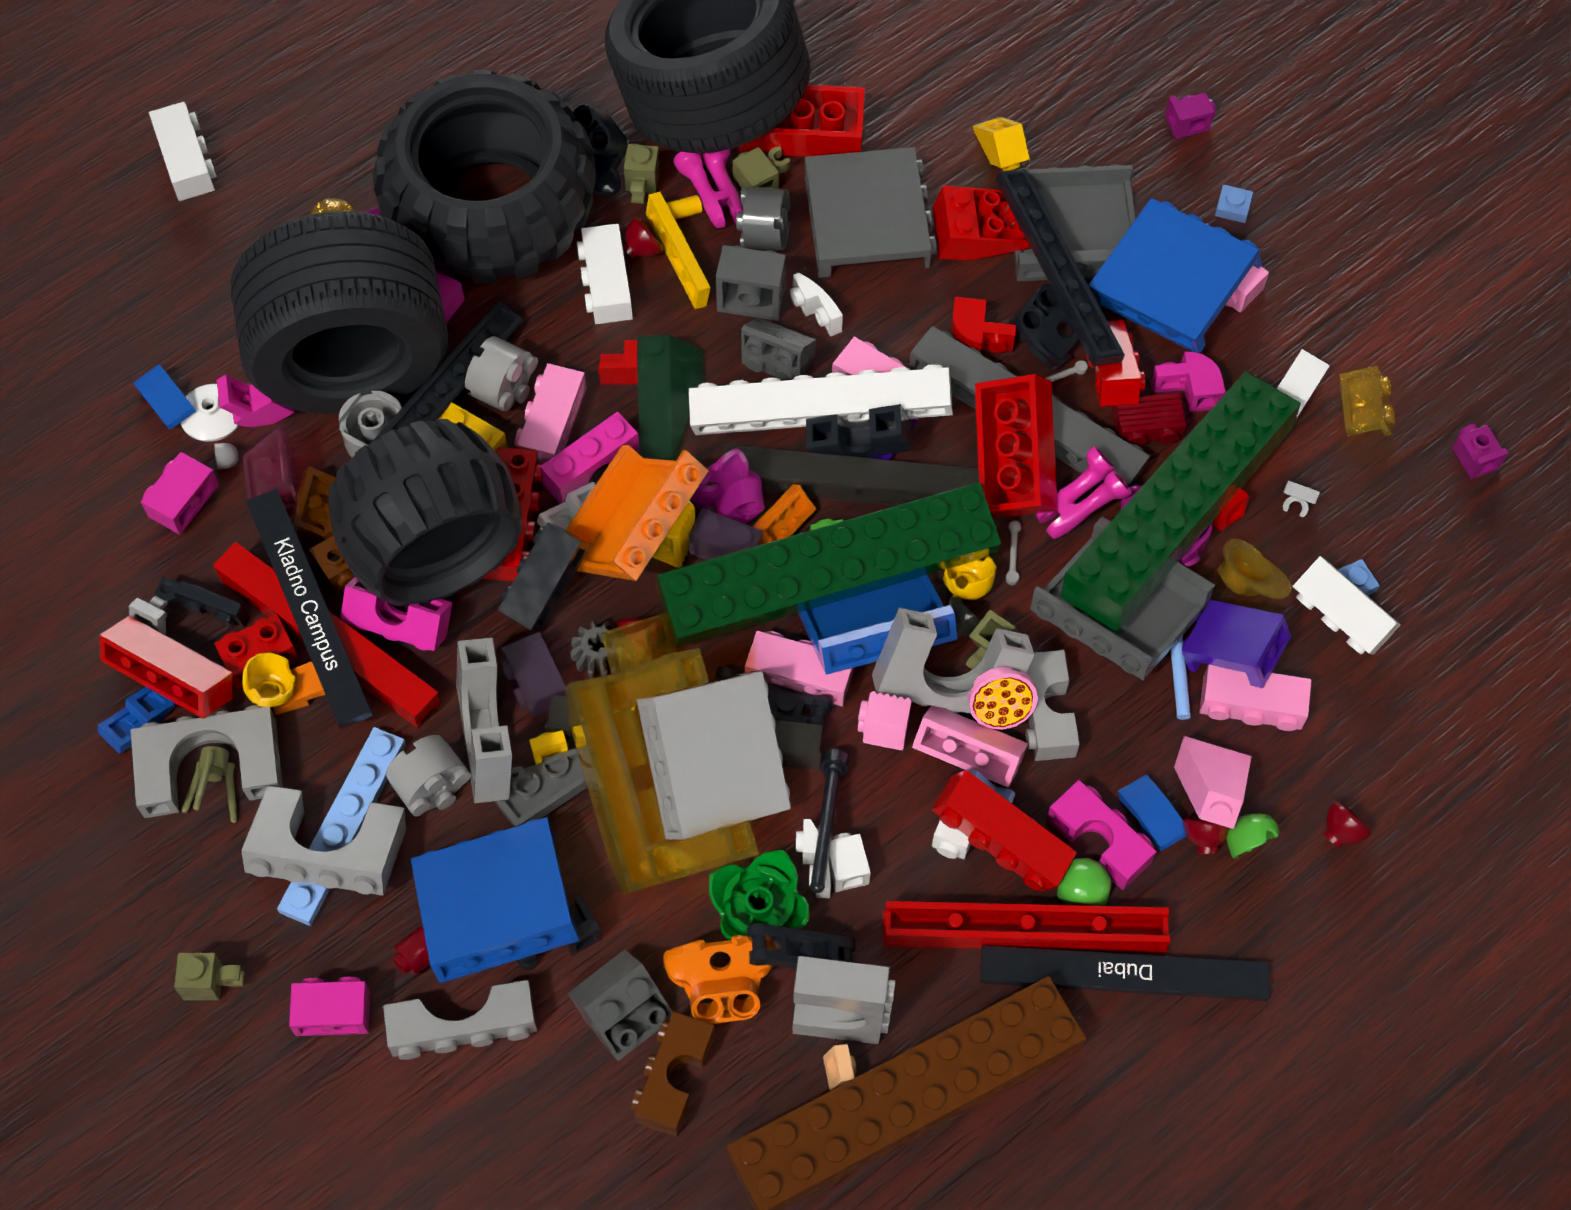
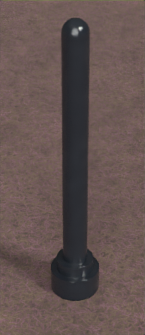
[810,749,849,894]

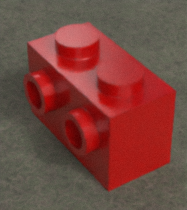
[214,614,299,690]

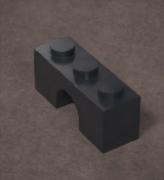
[806,404,912,464]

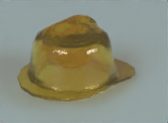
[1218,539,1291,599]

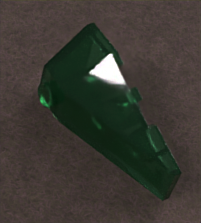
[637,335,703,461]

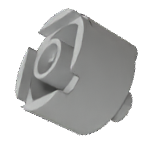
[465,336,538,411]
[339,391,401,457]
[386,735,471,816]

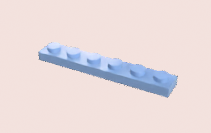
[277,727,407,926]

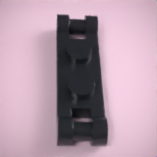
[714,667,834,735]
[747,924,856,969]

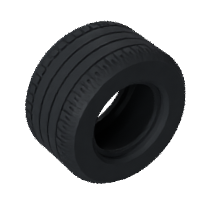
[605,0,810,153]
[230,211,448,414]

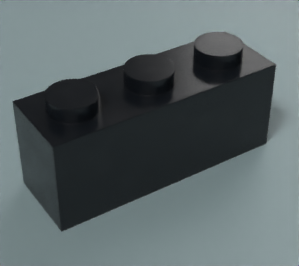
[498,522,591,632]

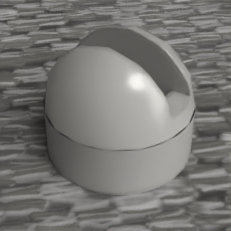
[214,443,238,470]

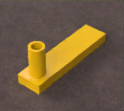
[646,192,710,309]

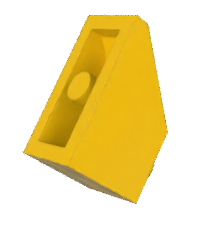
[973,117,1029,171]

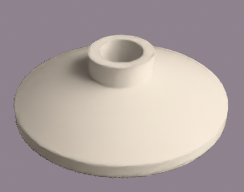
[181,384,239,442]

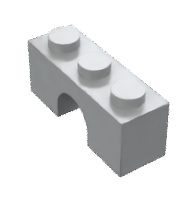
[1026,650,1080,761]

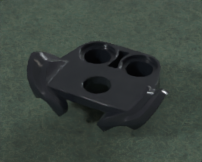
[573,104,628,197]
[1008,283,1101,370]

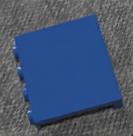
[1088,198,1262,353]
[798,575,957,675]
[411,817,580,983]

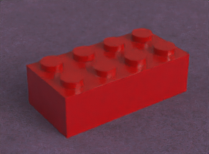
[739,85,865,157]
[975,374,1058,518]

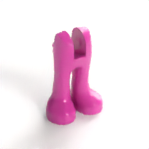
[674,149,743,228]
[1036,445,1132,539]

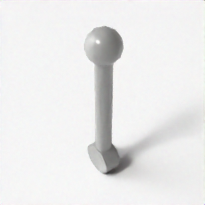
[1046,360,1088,382]
[1005,520,1021,585]

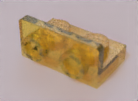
[1339,366,1395,436]

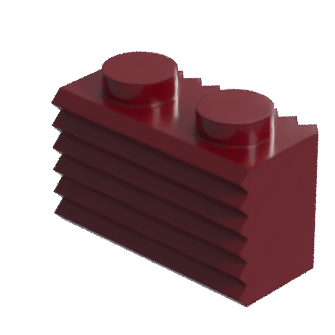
[1112,392,1186,447]

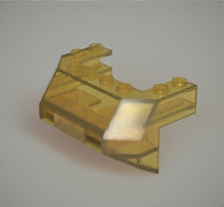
[565,648,759,895]

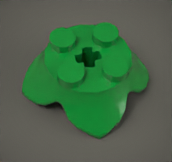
[709,850,810,941]

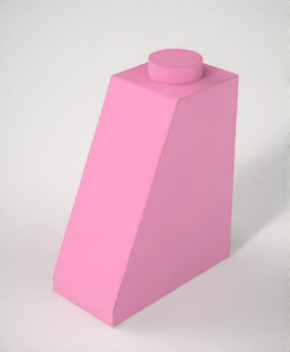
[1174,736,1251,829]

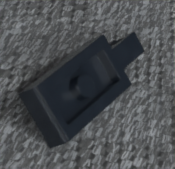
[154,576,250,627]

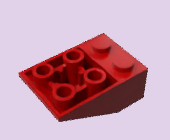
[932,185,1031,261]

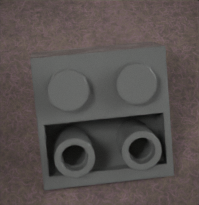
[741,317,816,381]
[567,950,673,1061]

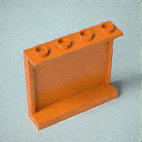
[566,445,708,581]

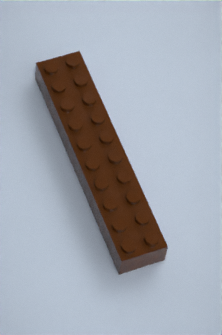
[726,976,1086,1210]

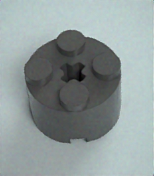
[736,187,791,251]

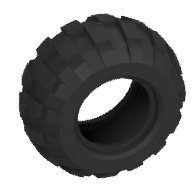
[373,70,596,284]

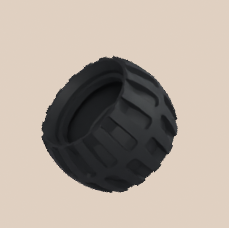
[329,419,522,606]

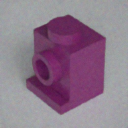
[1165,93,1216,139]
[1452,424,1508,480]

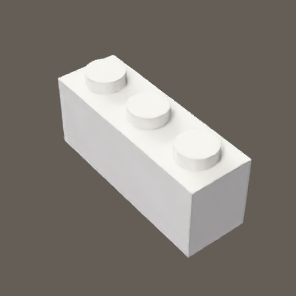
[149,102,217,201]
[577,223,633,324]
[1293,556,1401,655]

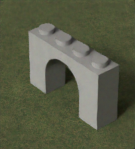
[872,608,1035,713]
[456,638,512,803]
[130,705,283,818]
[241,785,406,896]
[792,956,895,1044]

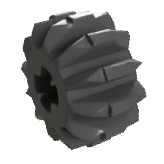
[570,620,628,679]

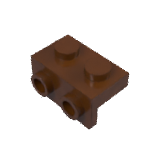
[290,466,336,542]

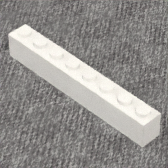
[689,365,953,435]

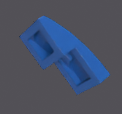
[133,364,196,430]
[98,686,175,754]
[1118,774,1186,852]

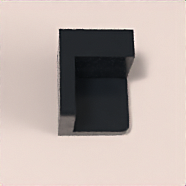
[565,894,602,957]

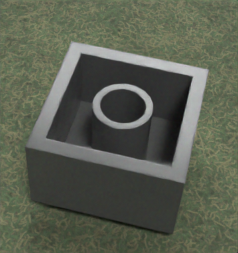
[716,245,786,321]

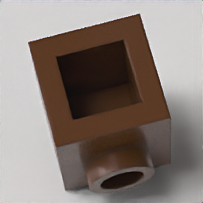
[309,536,355,594]

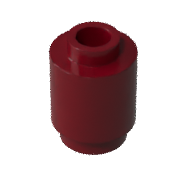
[392,926,430,976]

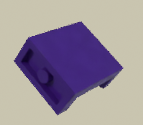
[1182,600,1291,688]

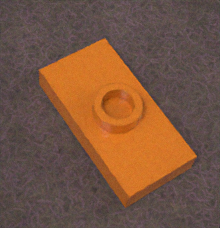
[751,484,817,544]

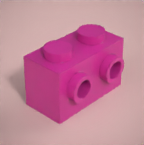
[141,452,219,535]
[289,977,370,1036]

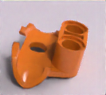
[663,935,772,1024]

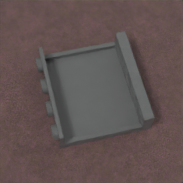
[804,147,936,278]
[1009,164,1136,281]
[1030,517,1215,680]

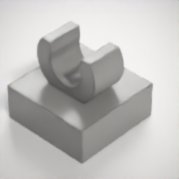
[1283,481,1320,517]
[129,596,168,635]

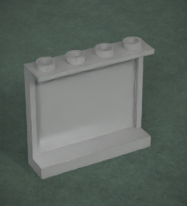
[637,671,791,839]

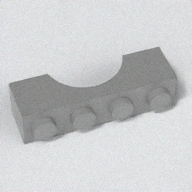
[383,980,537,1060]

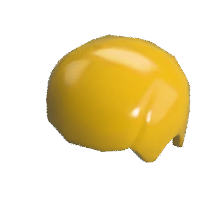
[943,556,997,600]
[242,652,296,707]

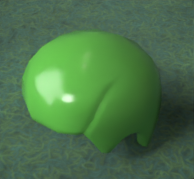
[1226,813,1280,859]
[1057,858,1111,906]

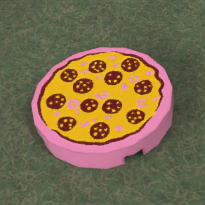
[967,666,1038,730]

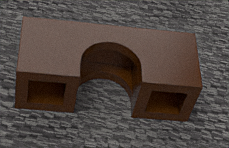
[631,1011,715,1137]

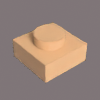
[823,1044,856,1091]

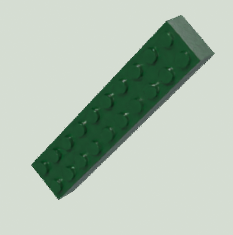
[1060,371,1301,632]
[656,482,1001,648]

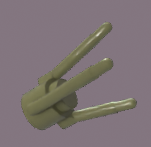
[182,746,238,823]

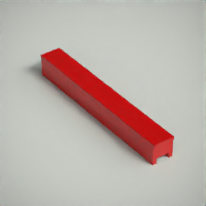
[212,542,441,729]
[883,901,1170,953]

